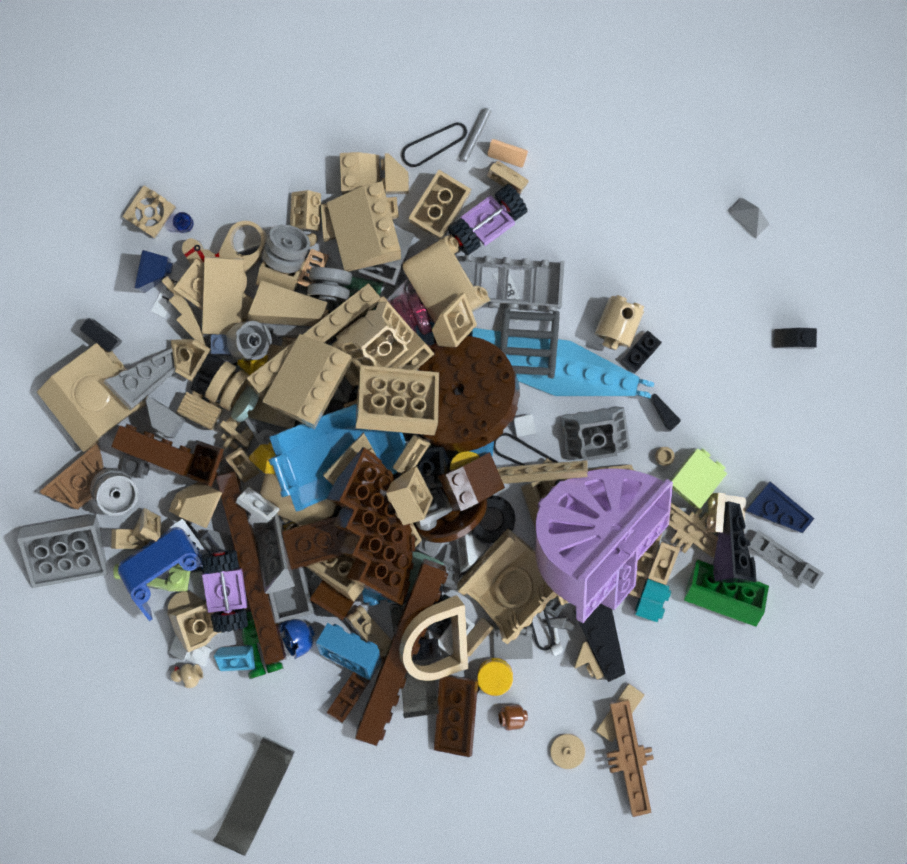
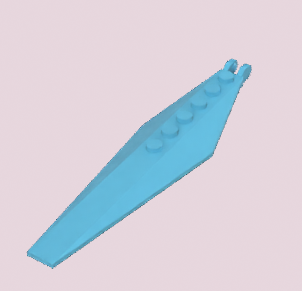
[415,320,654,398]

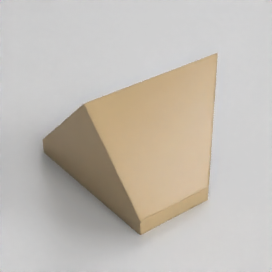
[171,339,210,381]

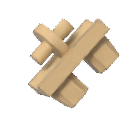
[220,417,254,450]

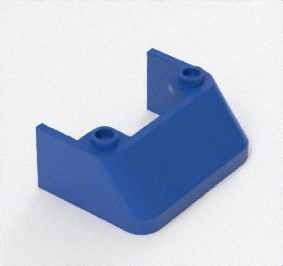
[118,527,203,622]

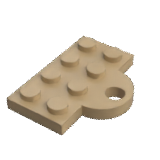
[173,257,254,322]

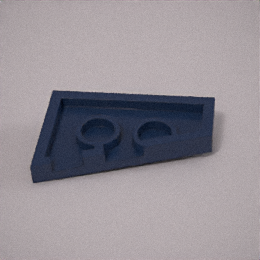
[745,481,815,533]

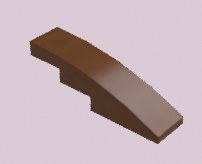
[326,655,385,724]

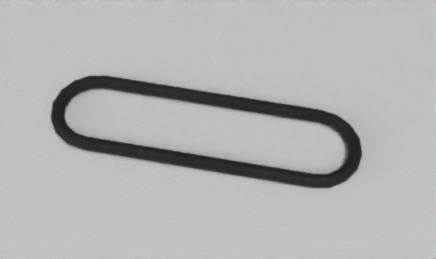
[530,608,555,651]

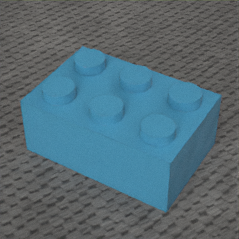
[316,623,382,680]

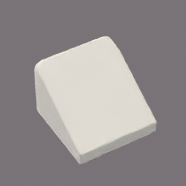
[513,414,536,437]

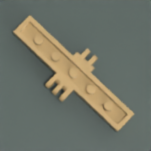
[669,503,718,559]

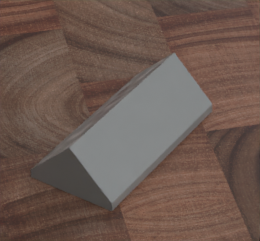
[255,513,295,594]

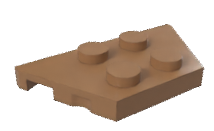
[39,444,105,509]

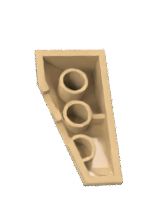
[169,589,250,652]

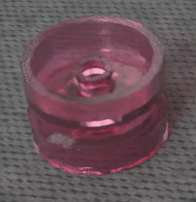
[392,293,432,335]

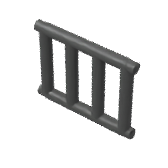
[499,308,560,379]

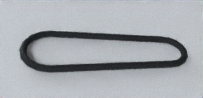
[402,122,467,167]
[493,433,558,466]

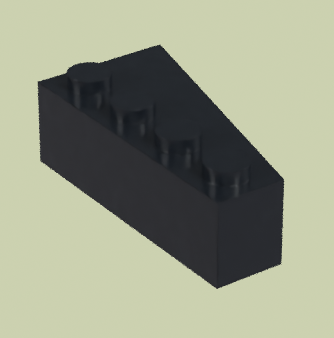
[573,603,626,682]

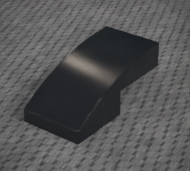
[190,353,226,396]
[412,638,440,661]

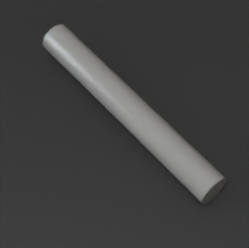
[460,108,492,162]

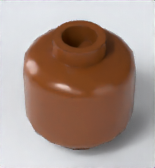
[498,704,528,731]

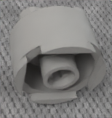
[226,321,272,361]

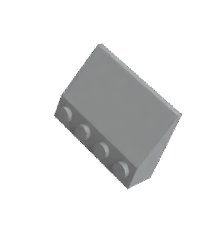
[17,514,108,588]

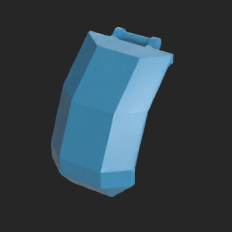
[268,404,407,512]

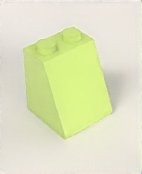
[669,448,727,509]

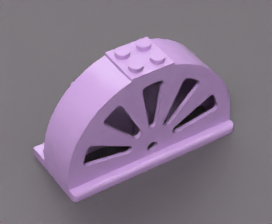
[535,468,673,623]

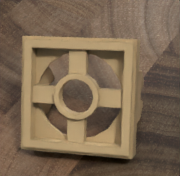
[123,186,176,238]

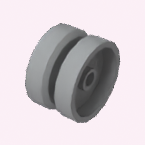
[262,224,310,273]
[307,267,352,302]
[90,468,138,516]

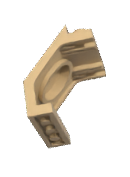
[37,343,148,452]
[457,529,558,645]

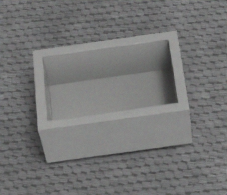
[269,567,316,623]

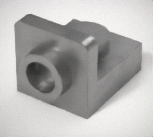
[121,454,150,479]

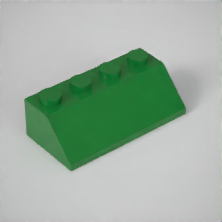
[684,559,769,627]

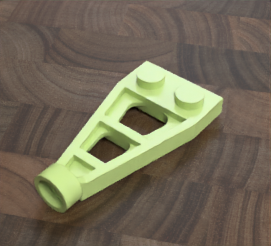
[113,563,191,591]

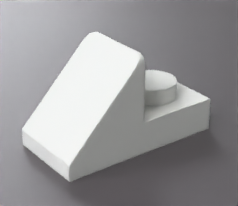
[236,487,280,523]
[169,635,212,667]

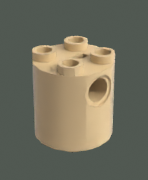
[594,295,644,350]

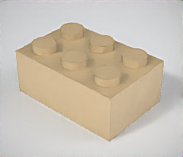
[408,170,472,240]

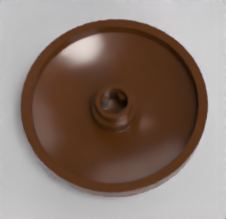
[413,489,487,543]

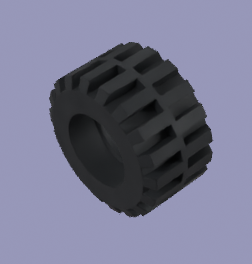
[471,495,516,543]

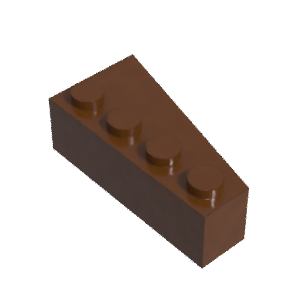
[111,423,195,476]

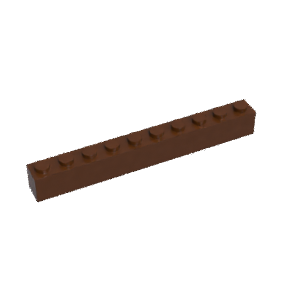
[216,472,287,665]
[355,558,448,746]

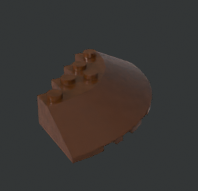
[327,447,415,605]

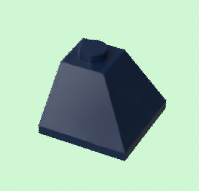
[134,250,173,293]

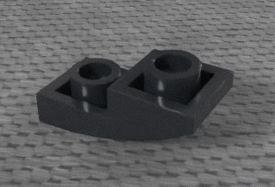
[621,330,662,373]

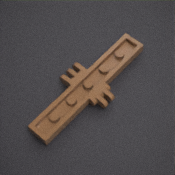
[606,699,654,817]

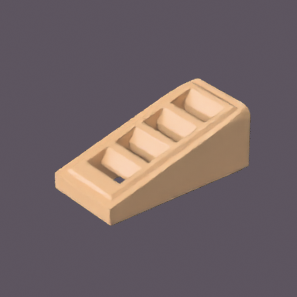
[297,249,329,288]

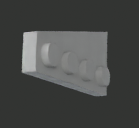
[104,348,175,411]

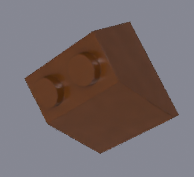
[310,580,357,620]

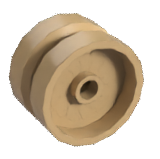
[205,361,250,411]

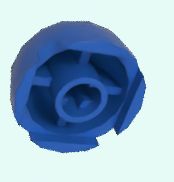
[279,619,315,659]

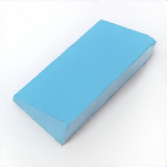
[214,646,255,671]

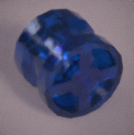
[173,212,194,233]

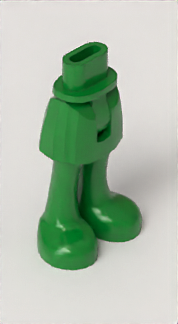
[242,611,284,679]

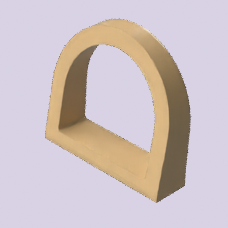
[399,595,468,681]

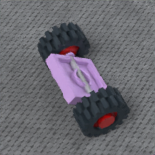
[447,184,528,256]
[201,550,248,633]

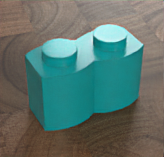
[634,578,671,622]

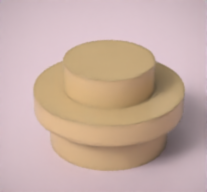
[655,447,675,466]

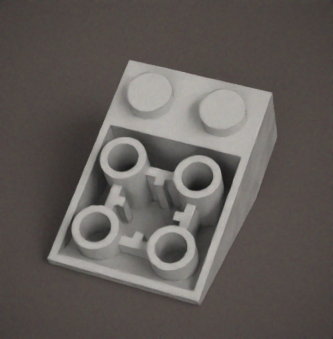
[358,227,415,288]

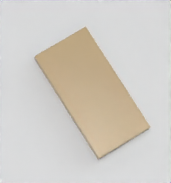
[202,257,244,335]

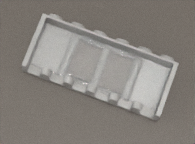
[455,255,565,312]

